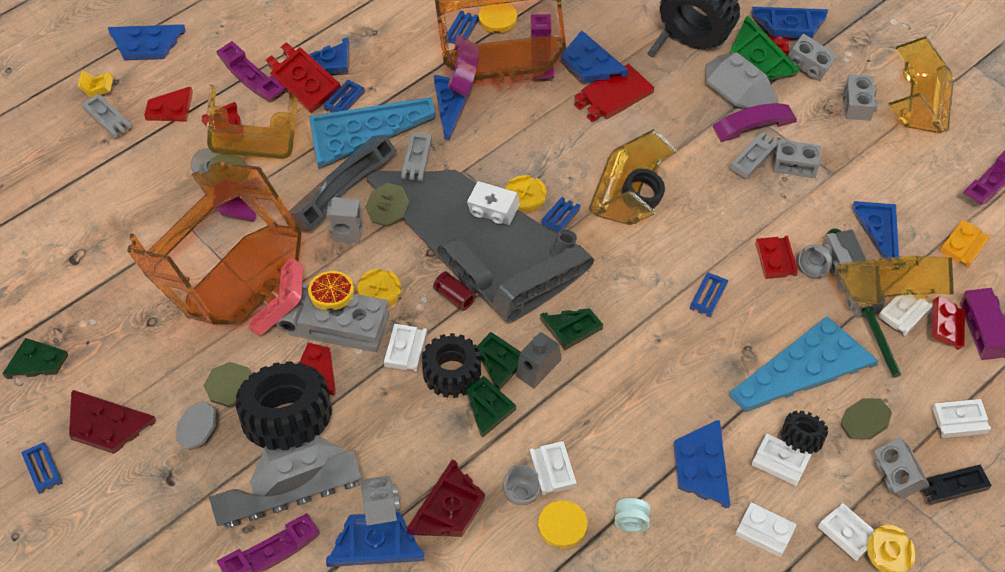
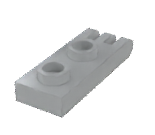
[82,94,132,139]
[730,132,778,179]
[401,133,432,182]

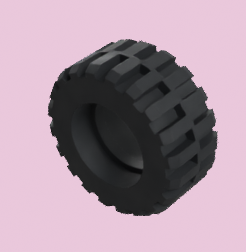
[659,0,740,50]
[235,361,332,450]

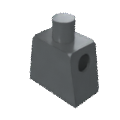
[516,332,562,389]

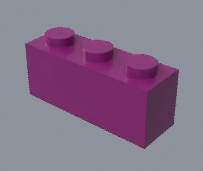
[960,288,1005,360]

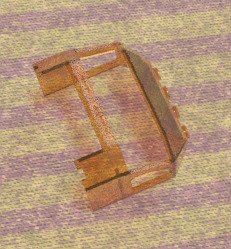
[435,0,566,84]
[127,162,302,325]

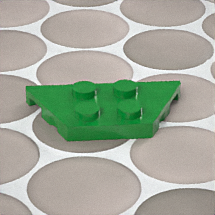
[730,16,800,81]

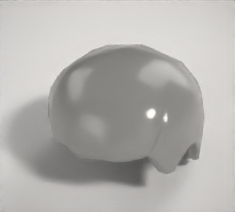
[798,244,833,278]
[503,465,541,505]

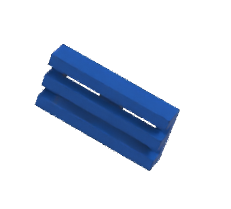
[445,11,479,44]
[324,80,365,113]
[542,197,581,232]
[690,272,728,318]
[21,442,63,494]

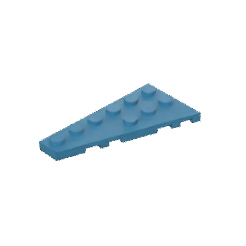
[309,97,435,168]
[729,316,879,412]

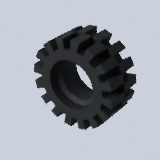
[780,410,828,454]

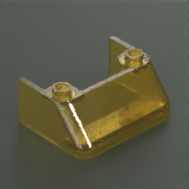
[889,36,954,133]
[207,84,298,159]
[589,129,677,225]
[838,255,954,306]

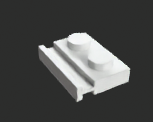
[878,286,933,337]
[384,324,427,372]
[932,399,991,438]
[752,434,812,486]
[529,441,577,496]
[735,502,797,558]
[818,503,874,561]

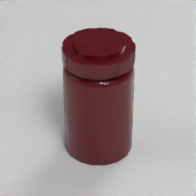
[433,271,476,311]

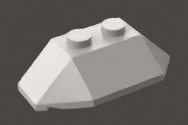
[705,52,778,108]
[250,435,344,496]

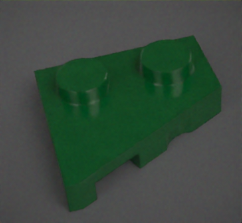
[540,308,603,350]
[477,332,521,390]
[2,338,68,379]
[466,376,516,437]

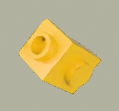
[78,71,114,98]

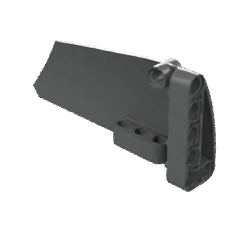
[367,169,594,323]

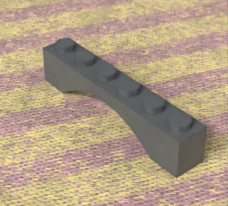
[285,134,397,231]
[209,450,364,529]

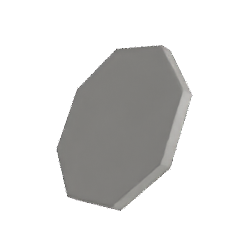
[176,401,216,450]

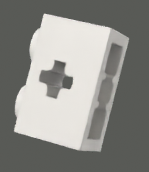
[467,181,520,225]

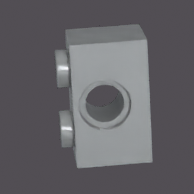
[327,197,363,244]

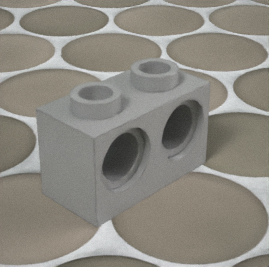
[788,34,837,81]
[844,75,878,121]
[773,140,821,179]
[875,437,929,499]
[360,476,400,526]

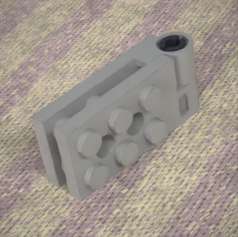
[276,284,390,353]

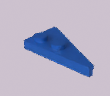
[309,38,350,74]
[434,75,472,140]
[852,201,900,271]

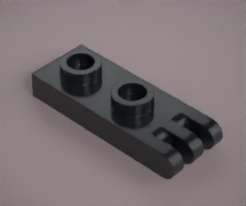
[923,464,992,505]

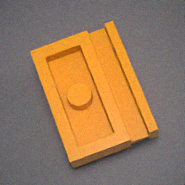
[940,220,991,268]

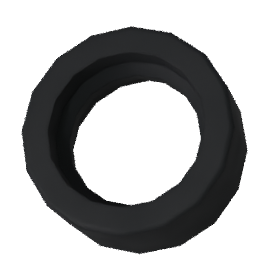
[622,168,665,211]

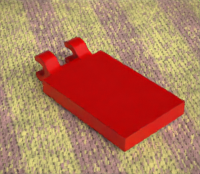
[265,42,341,114]
[574,63,655,122]

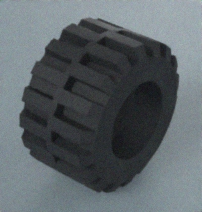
[422,333,481,398]

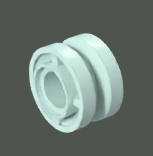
[614,498,651,532]

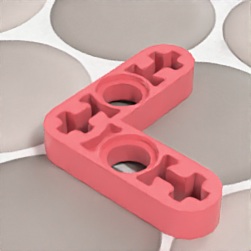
[249,258,303,336]

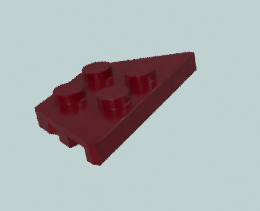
[69,390,156,454]
[407,459,485,537]

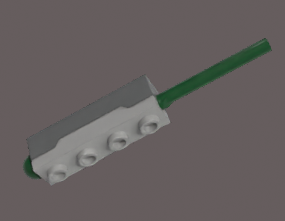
[823,228,901,378]

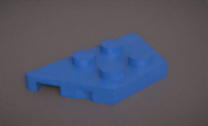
[751,7,828,39]
[108,24,186,61]
[561,31,628,83]
[673,420,730,508]
[326,512,425,567]

